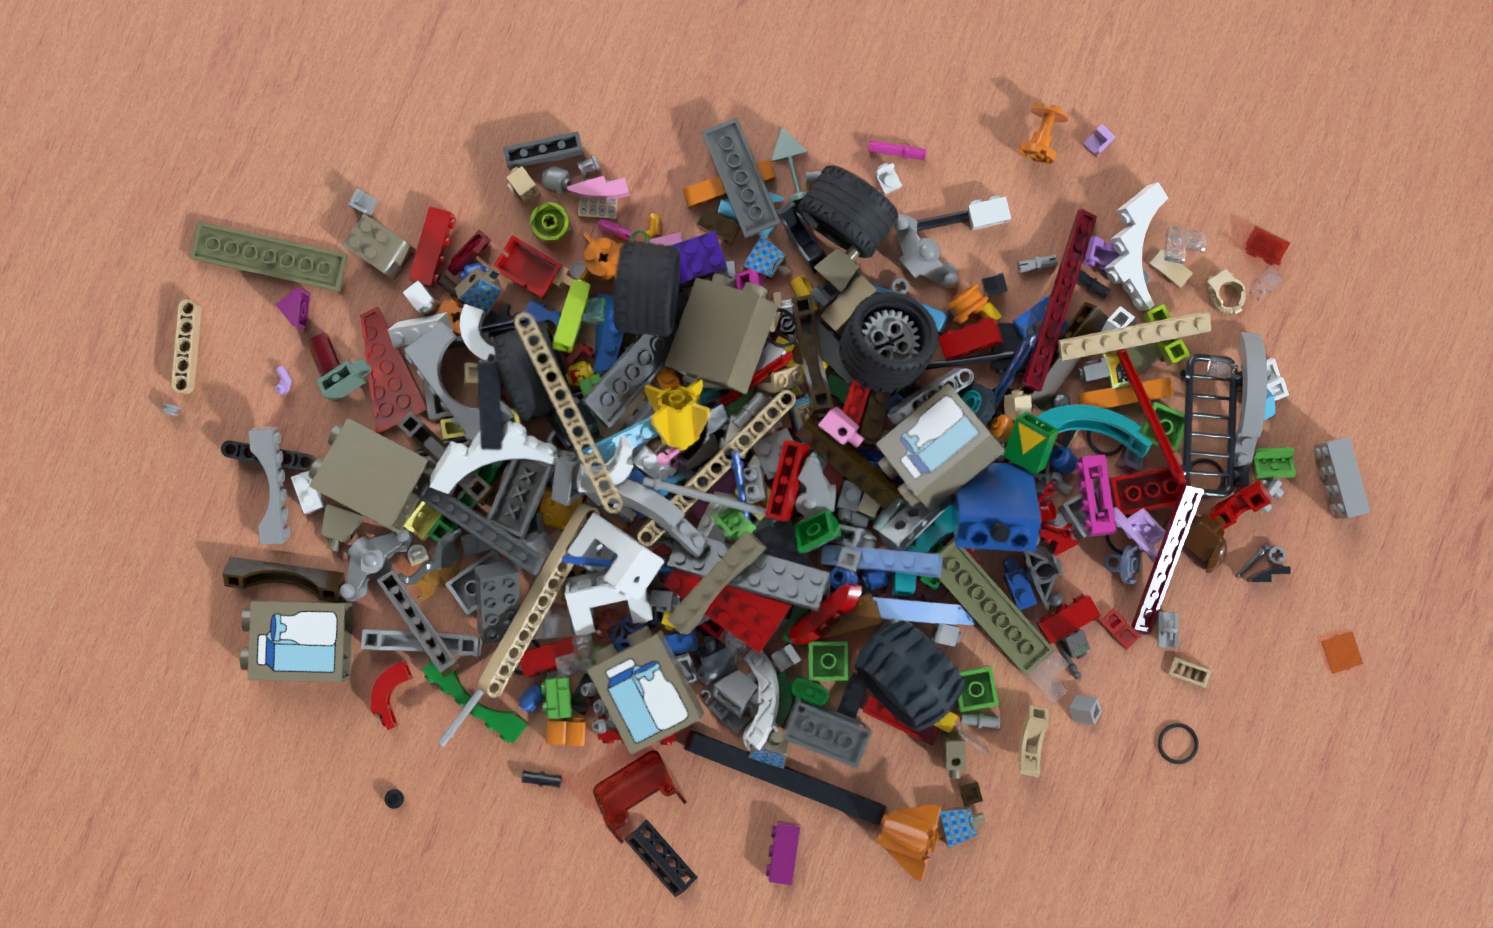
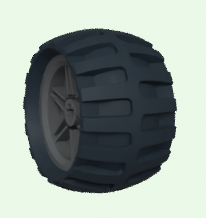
[854,620,965,732]

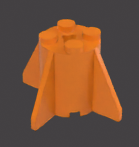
[579,232,637,283]
[877,804,944,882]

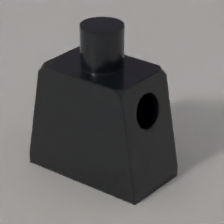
[695,636,738,686]

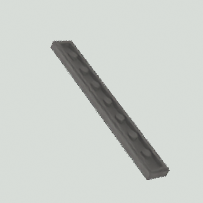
[417,481,545,575]

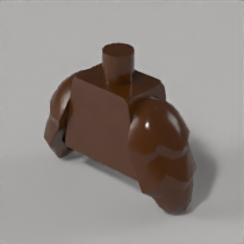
[1162,514,1228,573]

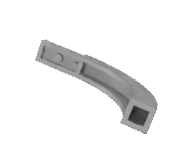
[1235,332,1267,467]
[585,479,709,558]

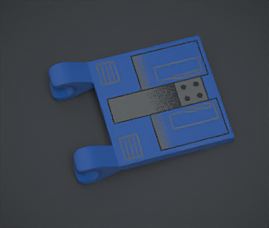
[1012,295,1069,353]

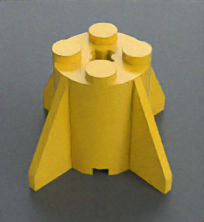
[644,378,710,450]

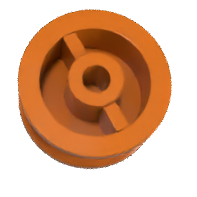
[943,282,989,324]

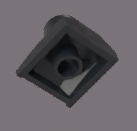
[547,402,600,450]

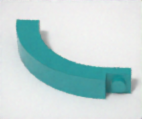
[1037,405,1152,459]

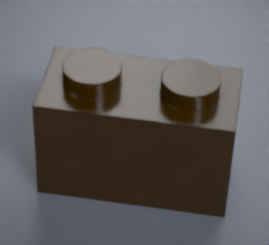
[697,208,740,245]

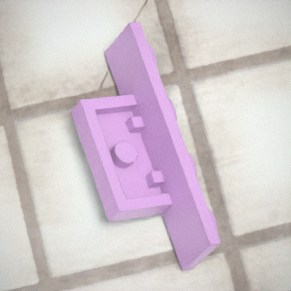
[1113,507,1166,562]

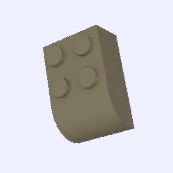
[342,214,415,280]

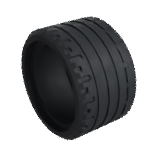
[798,165,898,258]
[613,241,680,337]
[839,292,939,393]
[493,321,574,421]

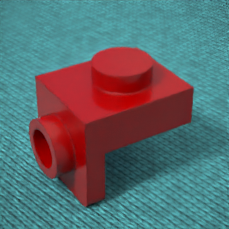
[565,343,595,366]

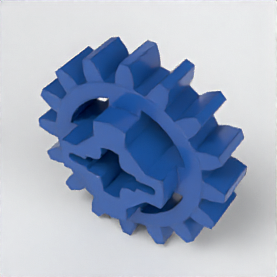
[608,614,648,651]

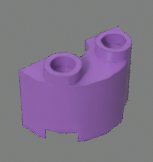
[1083,236,1120,272]

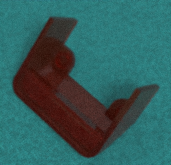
[593,750,687,844]

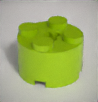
[530,202,571,244]

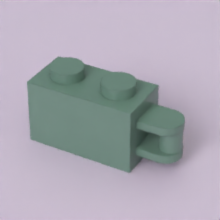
[316,360,372,403]

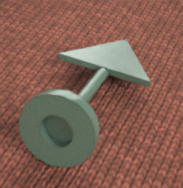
[771,128,808,208]

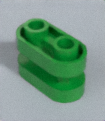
[791,676,829,706]

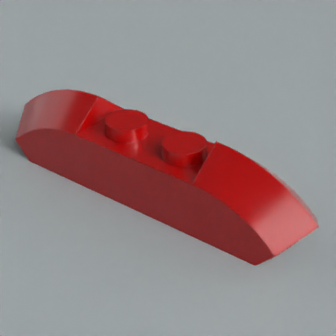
[789,583,862,644]

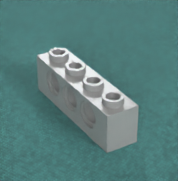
[880,496,952,551]

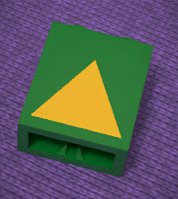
[1003,412,1059,474]

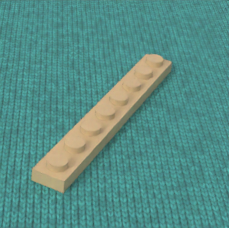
[1058,311,1211,361]

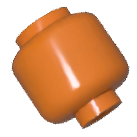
[990,415,1015,443]

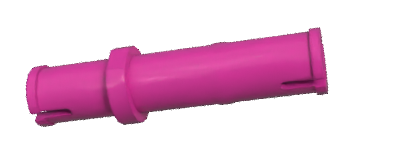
[868,140,927,161]

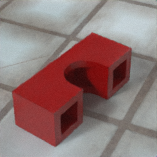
[1209,480,1271,530]

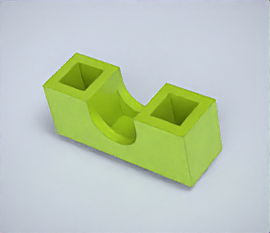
[1142,304,1190,366]

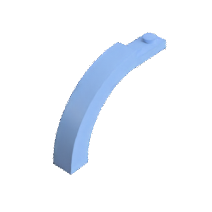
[849,595,976,625]

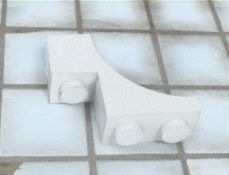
[619,426,676,482]

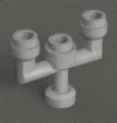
[581,683,617,734]

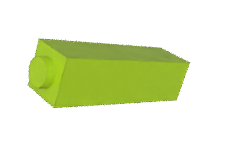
[553,279,591,354]

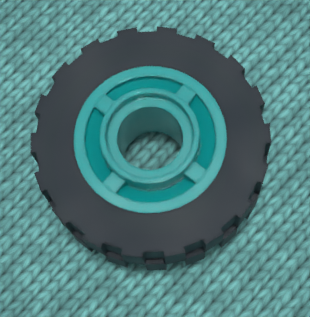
[958,383,997,425]

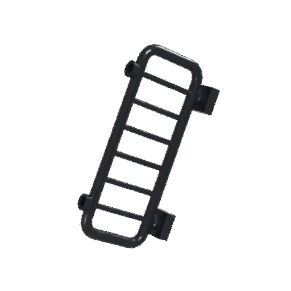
[1180,354,1250,498]

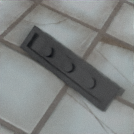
[624,819,698,897]

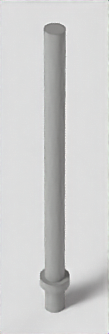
[643,477,767,517]
[438,650,511,747]

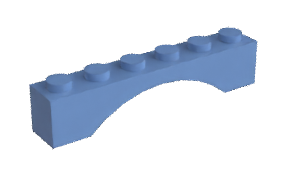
[821,545,943,578]

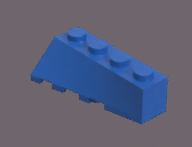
[593,292,625,374]

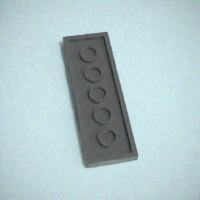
[702,118,781,238]

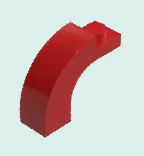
[371,660,413,730]

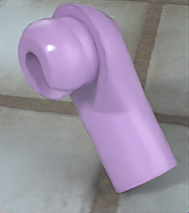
[275,365,292,394]

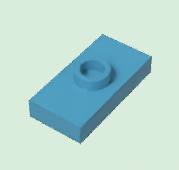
[658,473,685,497]

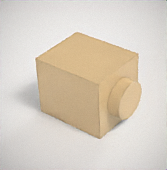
[1004,390,1032,421]

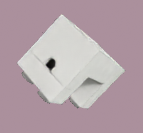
[567,513,664,600]
[565,569,652,636]

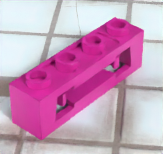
[1076,455,1116,537]

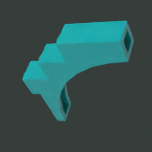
[892,505,954,597]

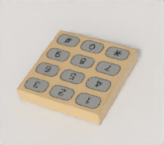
[578,178,618,220]

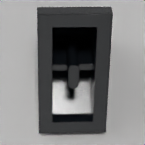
[571,673,596,715]

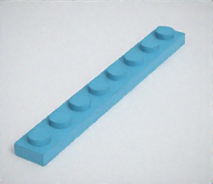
[582,388,721,466]

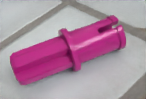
[598,218,633,241]

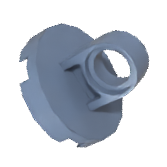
[1104,545,1141,584]

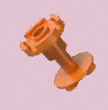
[1018,103,1069,164]

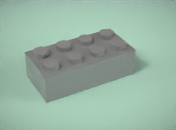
[1314,437,1371,519]

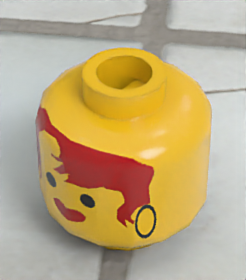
[566,361,595,389]

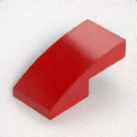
[1100,608,1141,650]

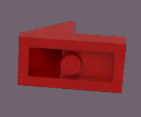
[1039,529,1079,556]

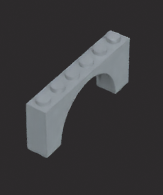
[404,321,515,443]

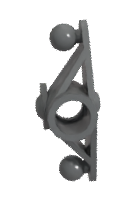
[1022,535,1063,613]

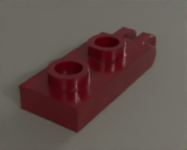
[447,230,492,275]

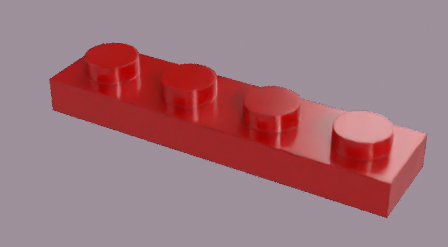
[862,694,941,746]

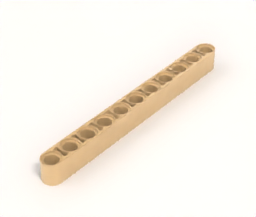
[515,313,623,513]
[637,390,796,546]
[478,504,600,697]

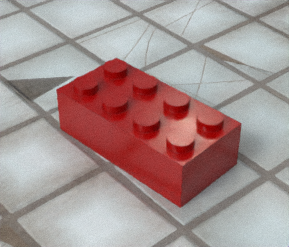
[1109,464,1191,515]

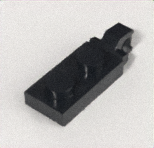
[837,672,867,719]

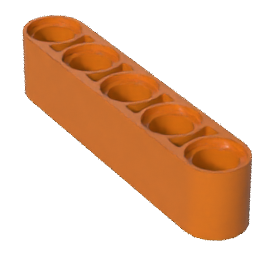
[682,160,776,208]
[1078,377,1174,409]

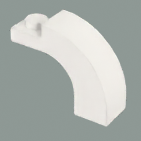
[460,304,497,361]
[576,436,633,493]

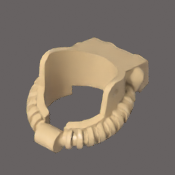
[1205,269,1246,315]

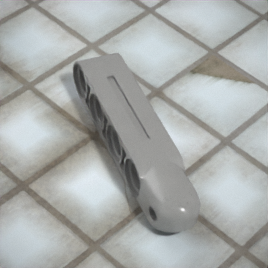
[888,368,974,424]

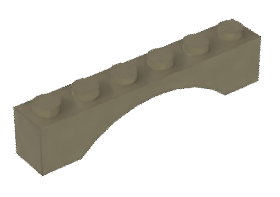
[667,531,767,634]

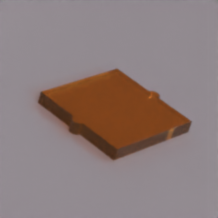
[1321,631,1363,673]

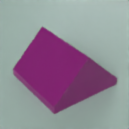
[276,287,311,331]

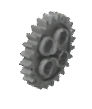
[862,310,920,361]

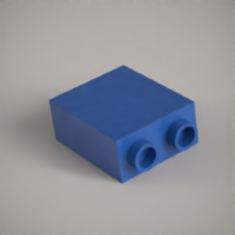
[950,463,1041,552]

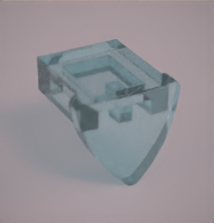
[581,297,606,324]

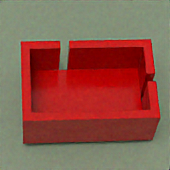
[493,235,562,300]

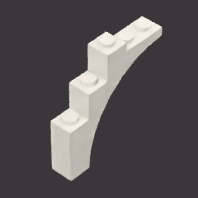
[1104,182,1168,311]
[430,421,558,494]

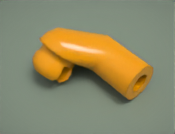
[643,213,662,240]

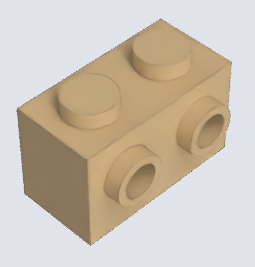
[507,166,540,203]

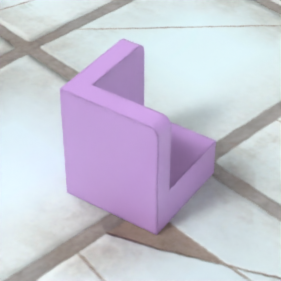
[1083,124,1115,157]

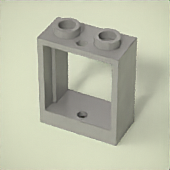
[551,446,587,506]

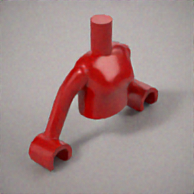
[1037,481,1075,538]

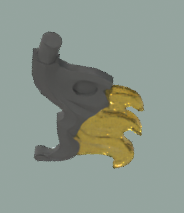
[398,528,463,600]

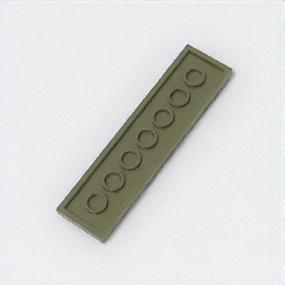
[190,221,349,292]
[937,538,1054,675]

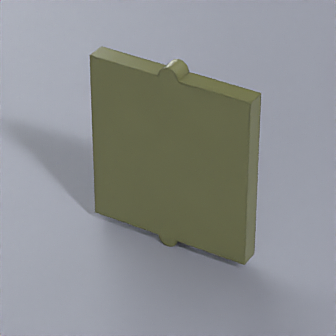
[1126,343,1163,374]

